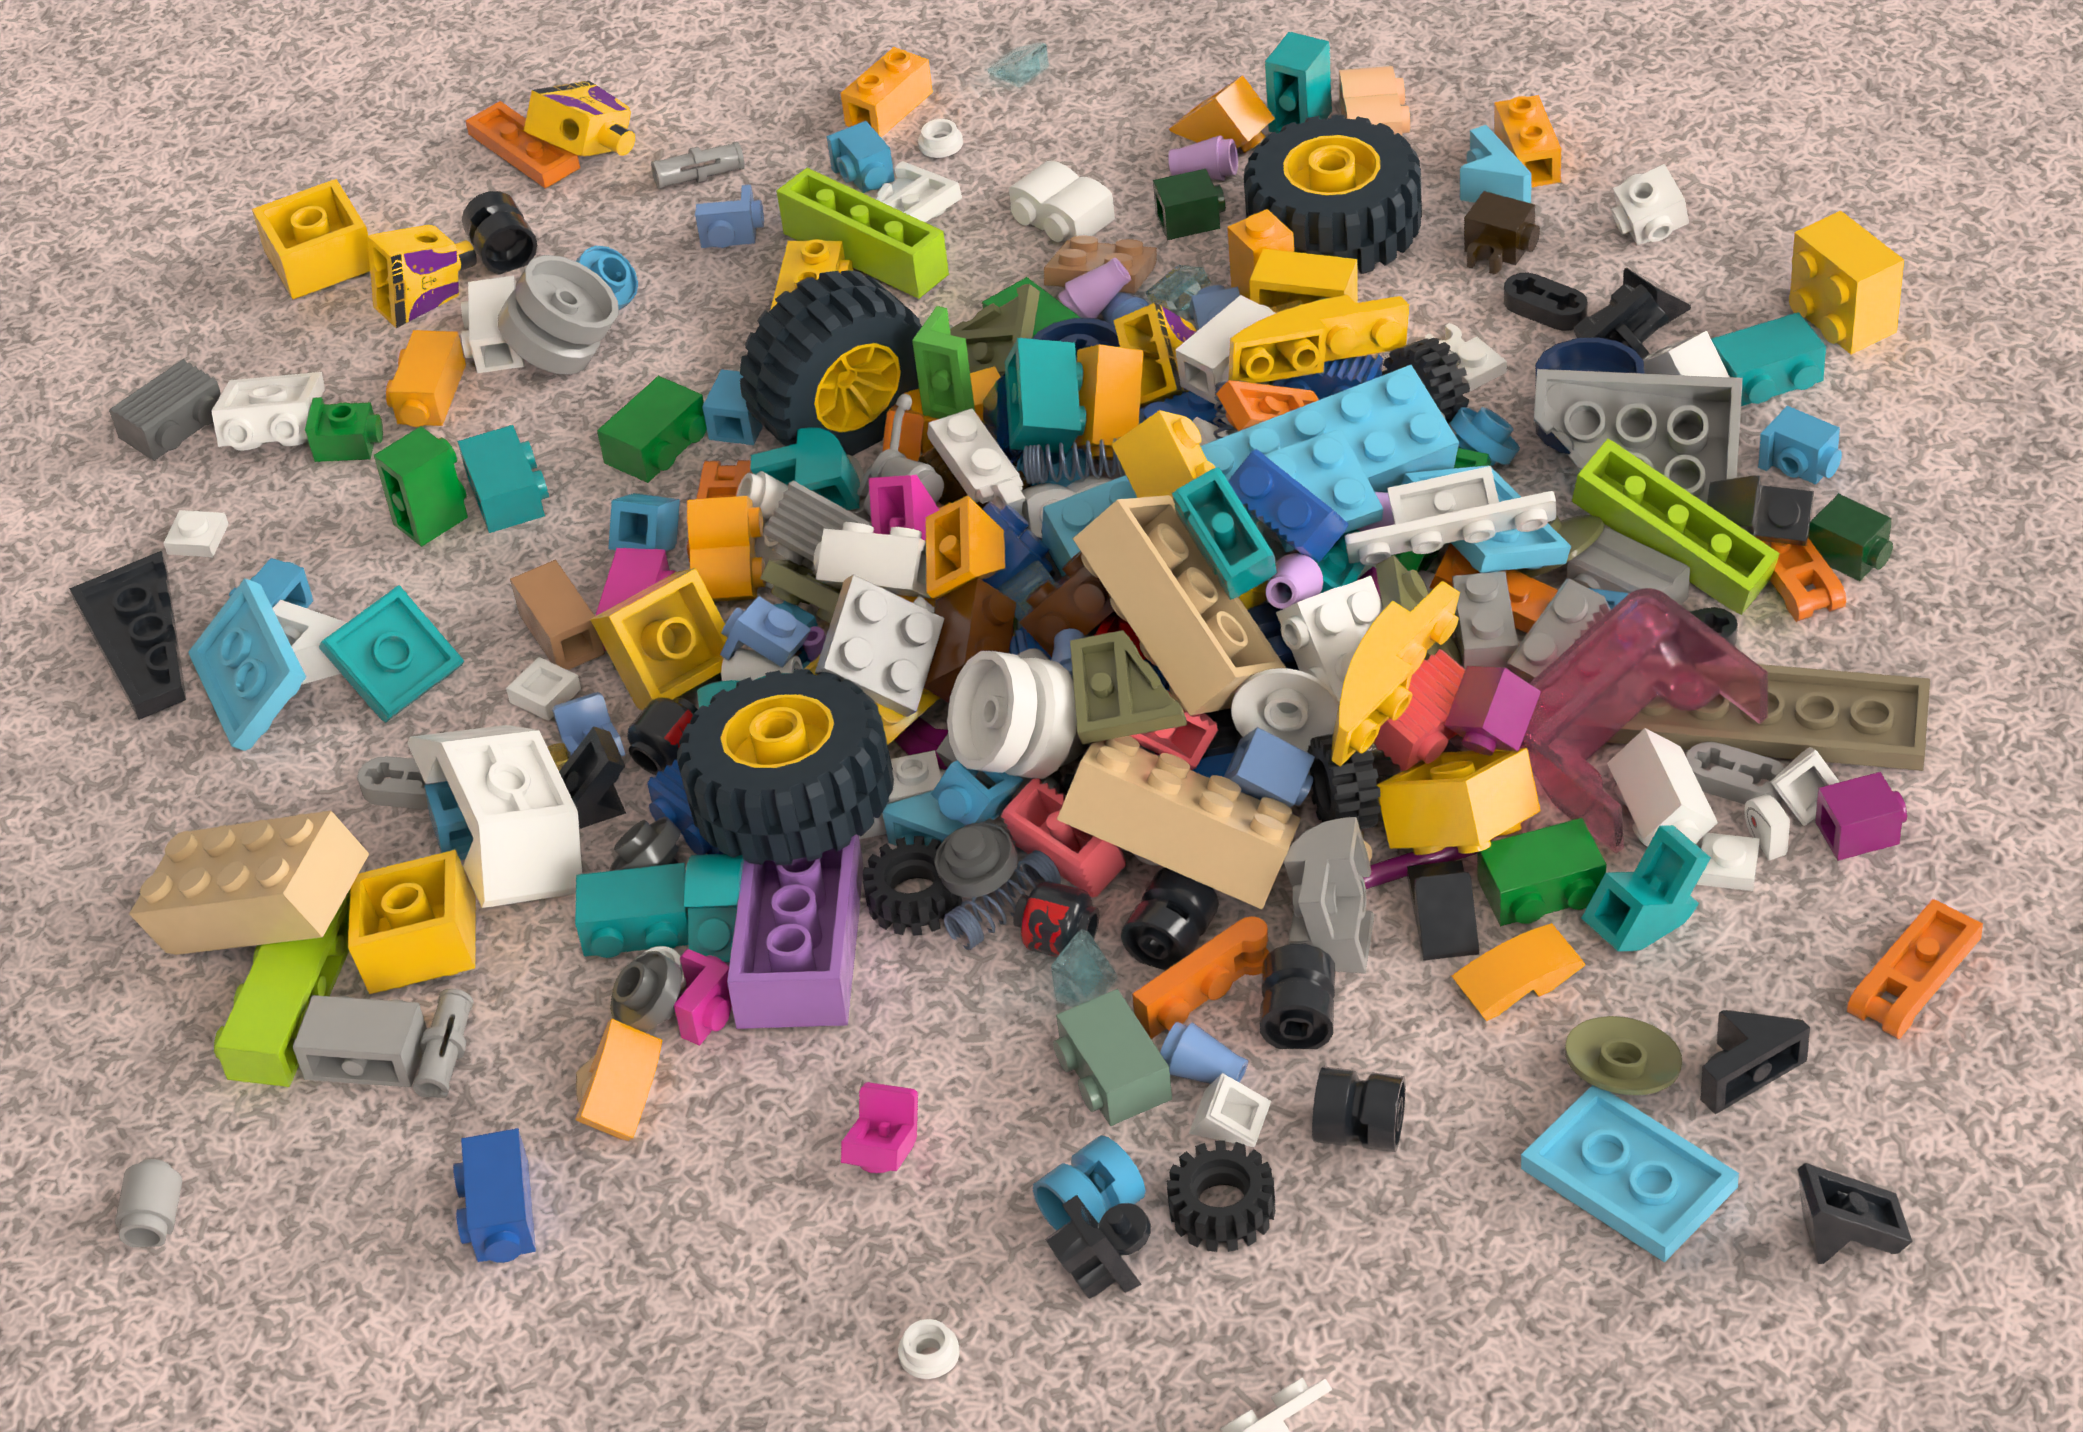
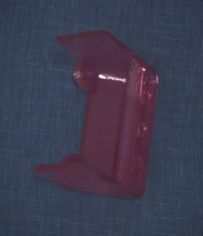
[1520,588,1768,854]

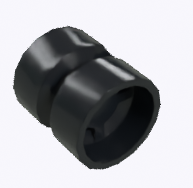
[461,191,538,274]
[1121,868,1219,971]
[1260,944,1336,1049]
[1312,1066,1406,1152]

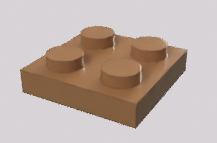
[1044,235,1157,293]

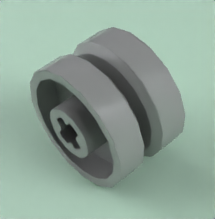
[498,255,619,375]

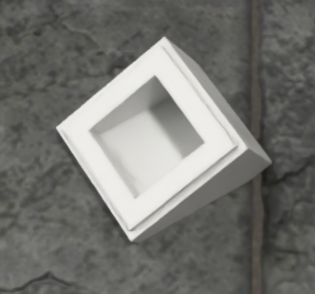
[1770,747,1839,826]
[1189,1073,1271,1147]

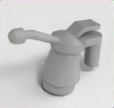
[857,394,944,517]

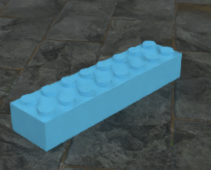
[1042,365,1459,577]

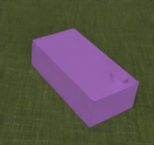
[727,834,864,1029]

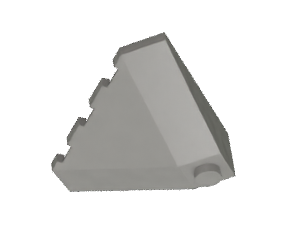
[1534,369,1743,504]

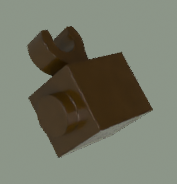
[1464,191,1540,275]

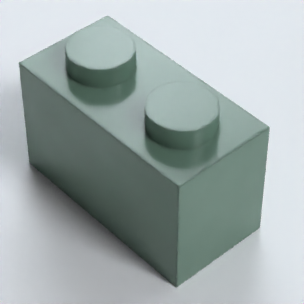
[1053,989,1172,1126]

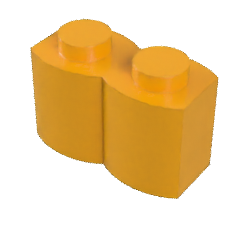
[687,496,766,602]

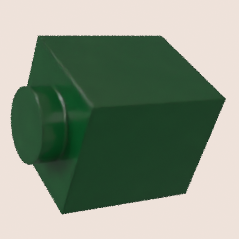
[1153,168,1226,240]
[1808,493,1893,581]

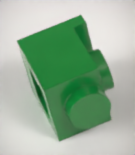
[305,397,383,462]

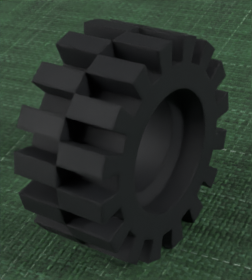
[1382,338,1470,424]
[1307,734,1381,829]
[863,836,963,936]
[1167,1140,1276,1252]

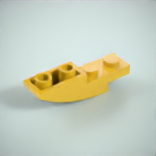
[1228,295,1409,383]
[1332,581,1460,767]

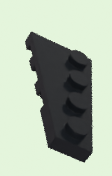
[69,551,186,720]

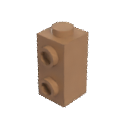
[510,559,605,670]

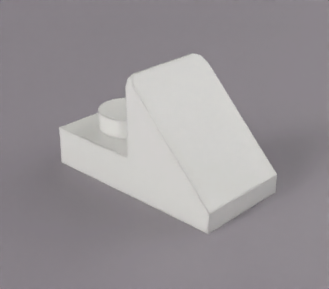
[273,600,347,685]

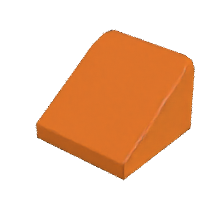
[882,404,924,461]

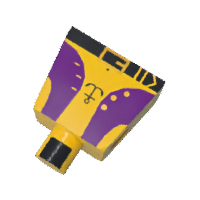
[524,81,635,157]
[368,225,477,328]
[1113,303,1196,408]

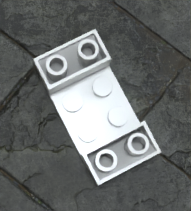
[407,725,582,908]

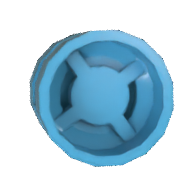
[1033,1135,1146,1231]

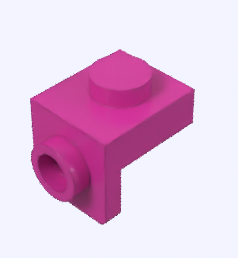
[674,949,732,1046]
[841,1082,918,1173]

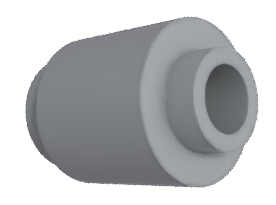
[115,1159,182,1247]

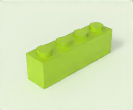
[776,167,949,299]
[1571,438,1780,615]
[214,889,350,1087]

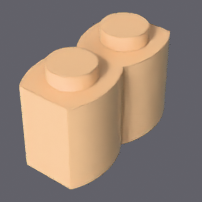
[1339,66,1410,136]

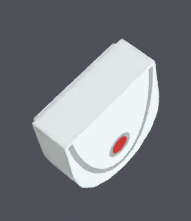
[1744,794,1790,860]

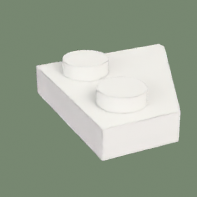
[876,161,962,222]

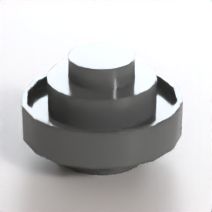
[610,817,681,871]
[934,822,1018,898]
[610,951,682,1032]

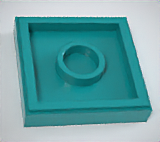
[319,585,465,723]

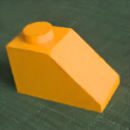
[1169,75,1275,153]
[926,495,1005,598]

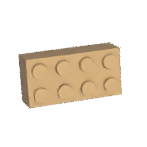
[1073,495,1286,716]
[1057,736,1301,909]
[129,810,369,955]

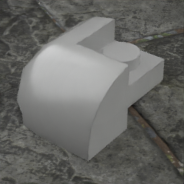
[1284,817,1374,974]

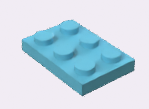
[1402,465,1571,573]
[188,578,306,751]
[1521,1085,1739,1262]

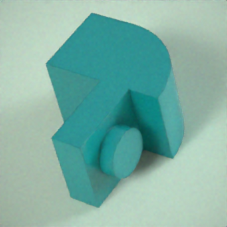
[750,427,860,510]
[1581,825,1711,952]
[684,854,744,963]

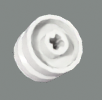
[947,651,1077,779]

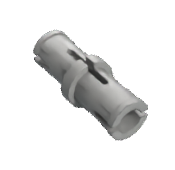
[651,141,745,189]
[413,989,474,1098]

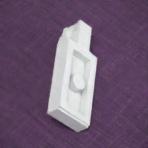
[927,408,1025,517]

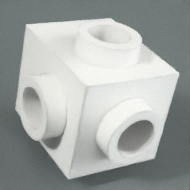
[1611,164,1689,245]

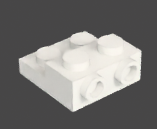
[211,372,325,451]
[1276,576,1383,701]

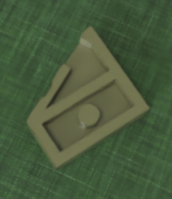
[950,284,1040,379]
[1070,630,1187,744]

